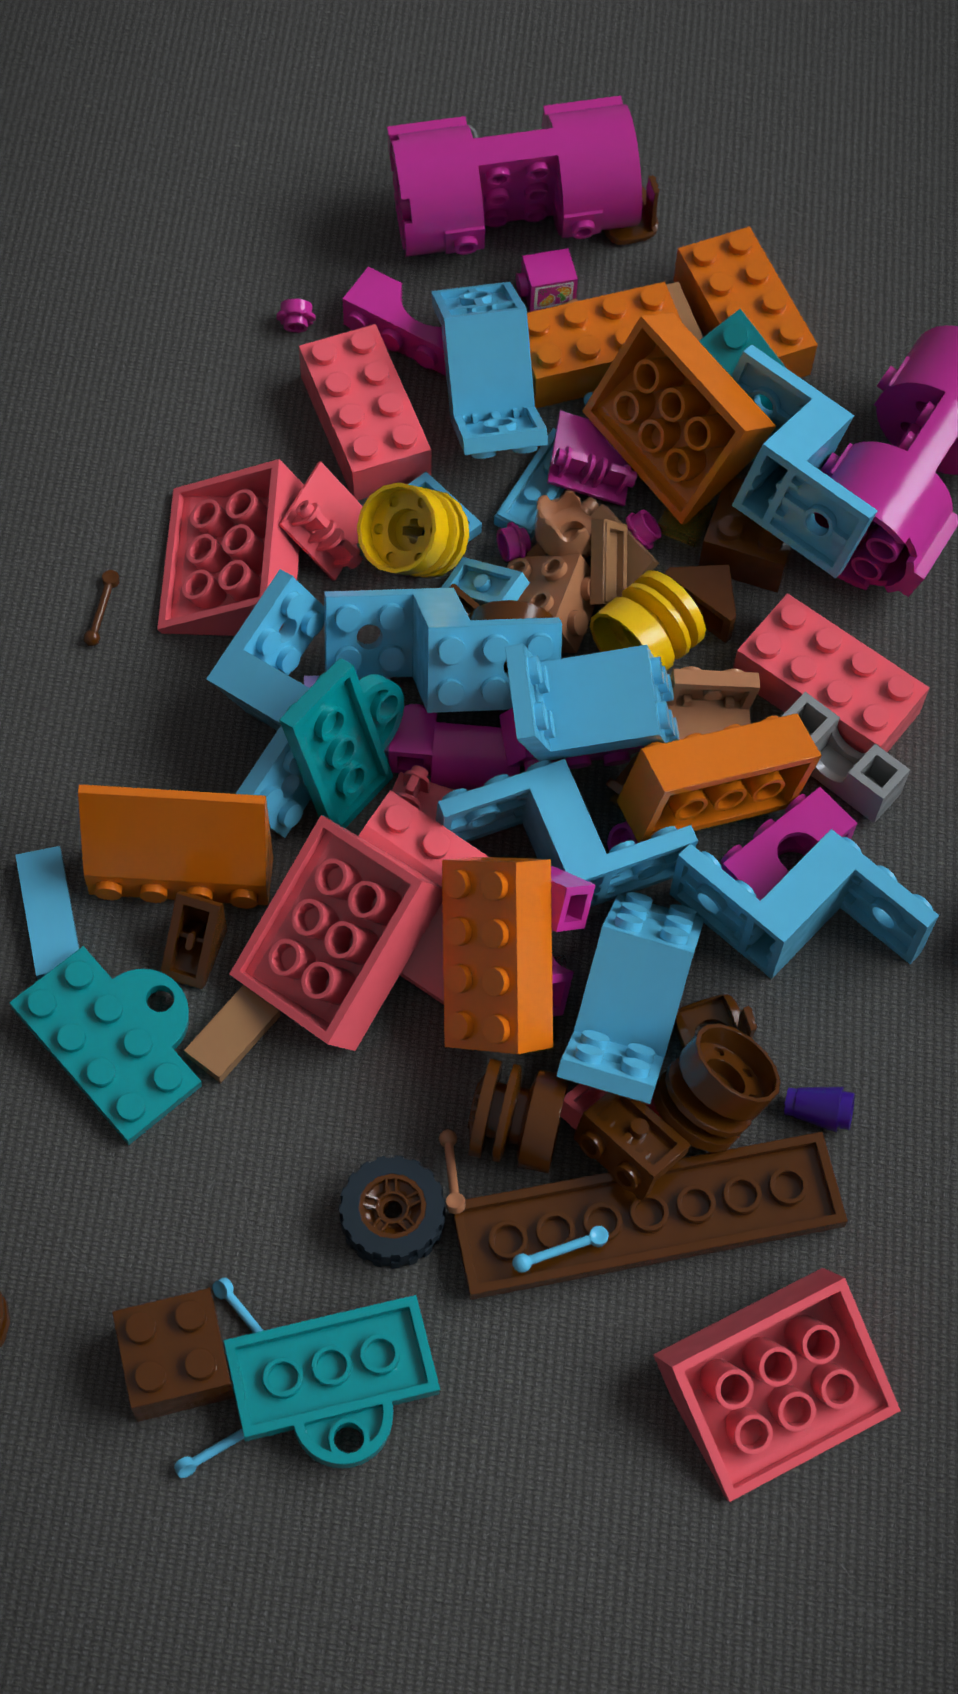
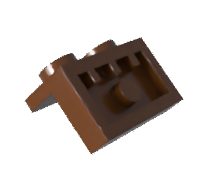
[573,1092,691,1200]

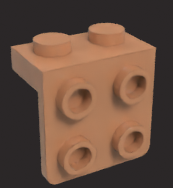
[507,554,595,653]
[667,666,761,739]

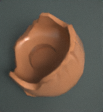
[534,491,596,559]

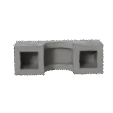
[781,692,910,823]

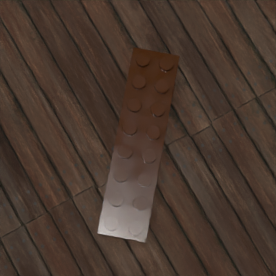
[453,1132,848,1300]

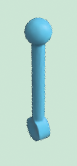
[512,1226,609,1273]
[212,1277,264,1333]
[174,1429,244,1478]

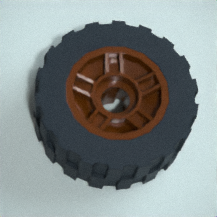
[339,1155,446,1269]

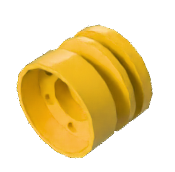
[357,482,469,578]
[590,570,706,671]

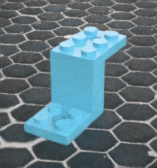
[431,282,548,459]
[731,344,878,579]
[206,569,324,838]
[324,588,562,713]
[505,643,680,762]
[435,759,698,907]
[669,829,939,979]
[556,892,705,1104]

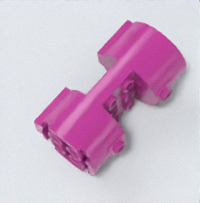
[387,96,642,257]
[814,325,958,597]

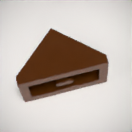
[664,565,736,643]
[160,891,227,989]

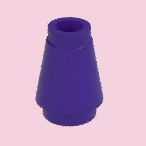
[784,1086,855,1133]

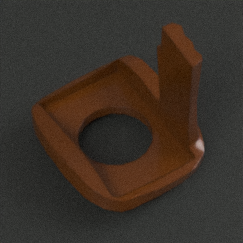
[603,175,660,245]
[675,994,757,1049]

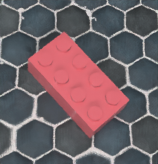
[299,324,432,501]
[733,593,930,753]

